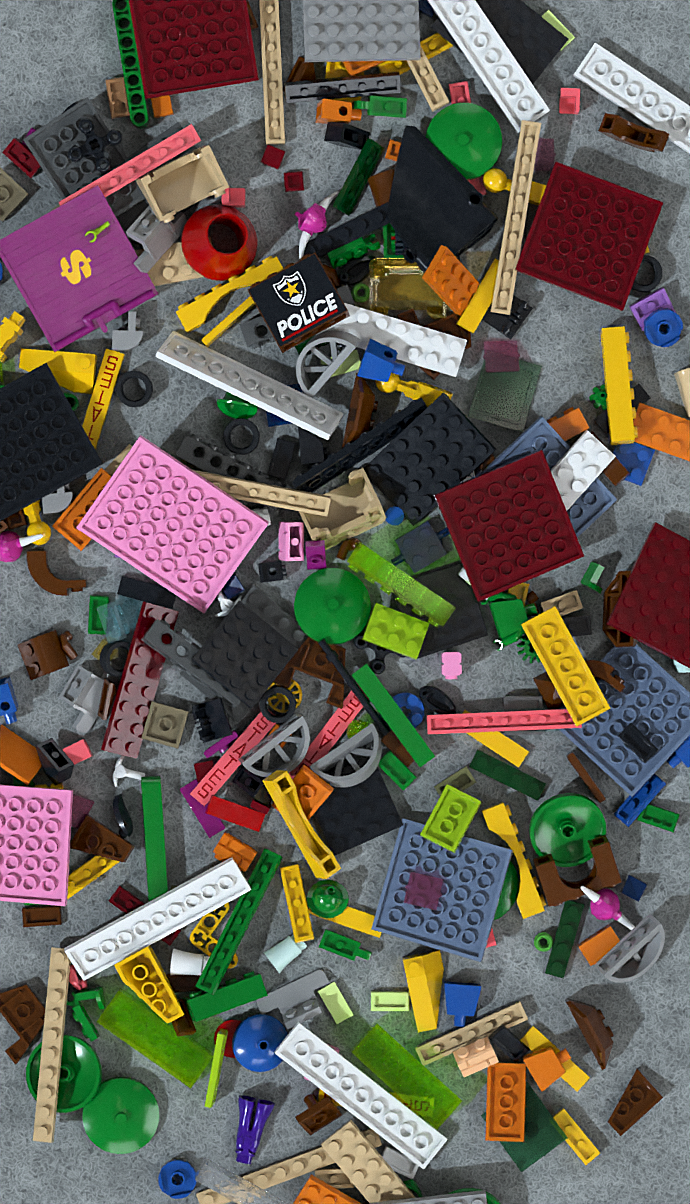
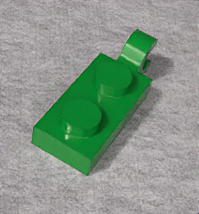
[353,96,407,118]
[327,234,381,268]
[319,929,372,961]
[67,991,100,1042]

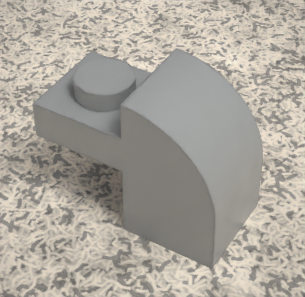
[112,311,144,351]
[42,484,74,514]

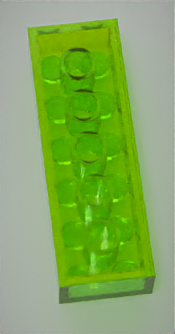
[347,542,456,628]
[96,987,214,1088]
[349,1022,462,1130]

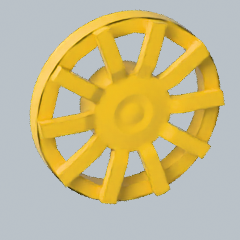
[267,679,302,713]

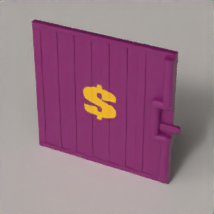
[0,185,158,352]

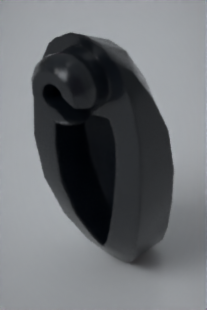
[339,256,378,285]
[419,686,457,715]
[113,794,133,838]

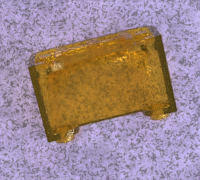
[369,258,447,319]

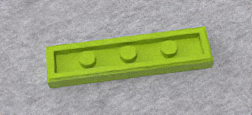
[204,1028,228,1108]

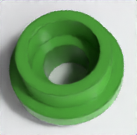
[351,283,370,303]
[534,932,553,952]

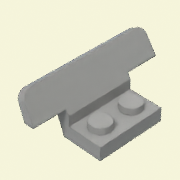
[126,205,188,273]
[59,662,121,733]
[257,970,330,1029]

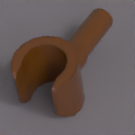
[526,591,539,615]

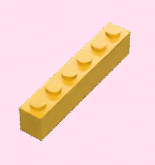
[600,326,638,445]

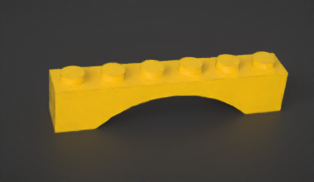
[176,256,284,333]
[262,770,341,879]
[481,802,546,919]

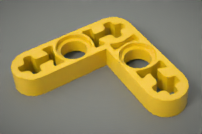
[190,902,238,969]

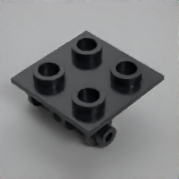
[482,295,533,340]
[191,698,233,743]

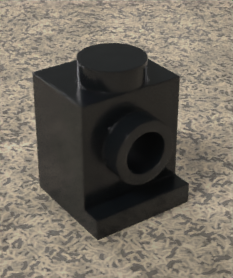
[258,561,287,583]

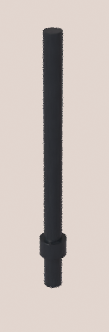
[318,638,390,735]

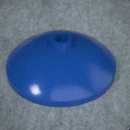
[232,1014,288,1072]

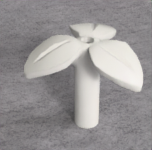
[215,591,242,617]
[113,755,145,787]

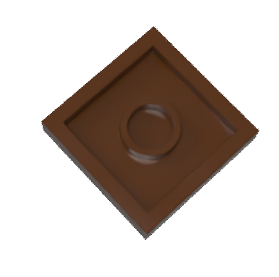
[295,1094,342,1136]

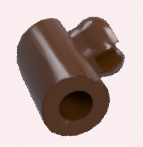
[323,264,341,288]
[336,538,362,561]
[59,631,78,660]

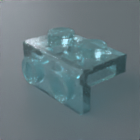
[97,601,130,643]

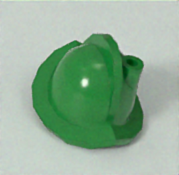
[217,392,258,419]
[306,880,349,918]

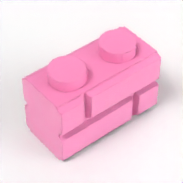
[279,521,304,561]
[441,652,462,679]

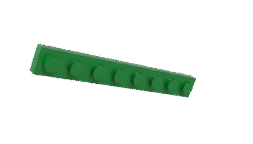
[196,848,283,996]

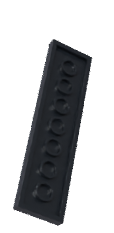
[292,398,427,493]

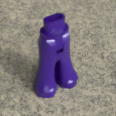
[235,1095,275,1164]

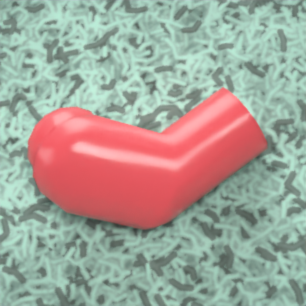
[69,965,88,991]

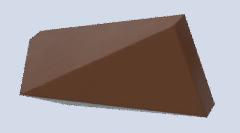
[283,57,316,92]
[533,672,564,710]
[98,678,118,720]

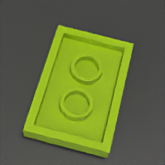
[362,603,430,660]
[420,784,482,853]

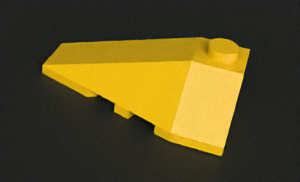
[19,348,97,394]
[114,945,185,1024]
[402,950,444,1033]

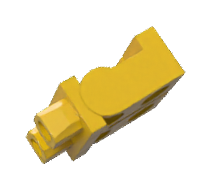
[0,311,26,363]

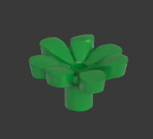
[589,384,607,410]

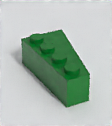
[182,971,268,1022]

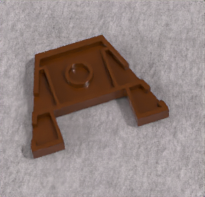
[397,309,472,350]
[273,637,346,709]
[0,984,45,1065]

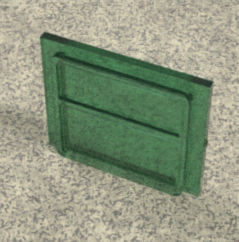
[468,350,542,432]
[481,1082,568,1172]

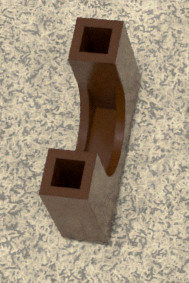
[533,835,622,907]

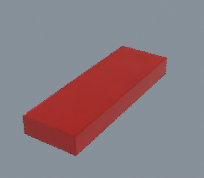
[205,795,265,832]

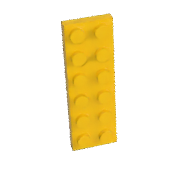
[521,606,610,727]

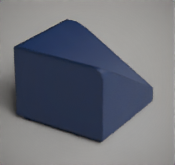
[222,574,245,599]
[621,875,647,902]

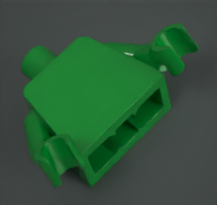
[481,592,537,651]

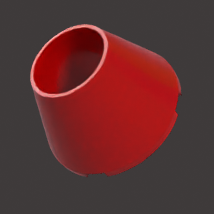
[181,204,257,281]

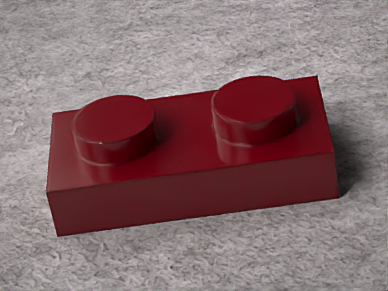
[2,138,41,178]

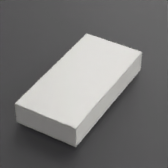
[381,1146,419,1179]

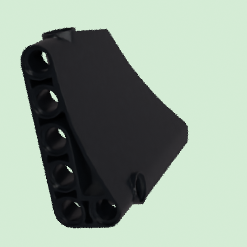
[386,126,498,273]

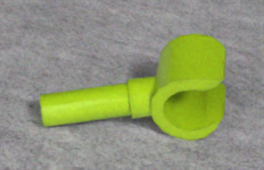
[85,221,110,242]

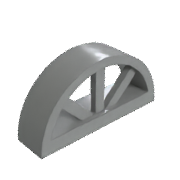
[296,330,361,398]
[238,712,310,777]
[309,723,382,787]
[594,914,665,983]

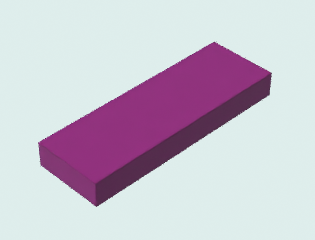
[180,779,226,838]

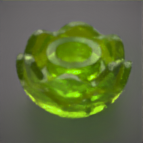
[346,720,368,739]

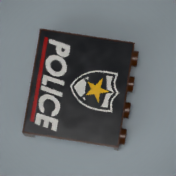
[248,253,350,353]

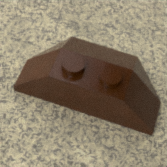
[342,373,378,449]
[602,571,638,647]
[565,998,614,1070]

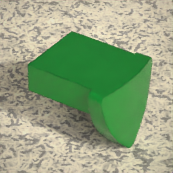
[580,562,605,594]
[76,986,105,1009]

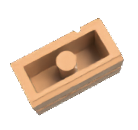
[453,1036,499,1077]

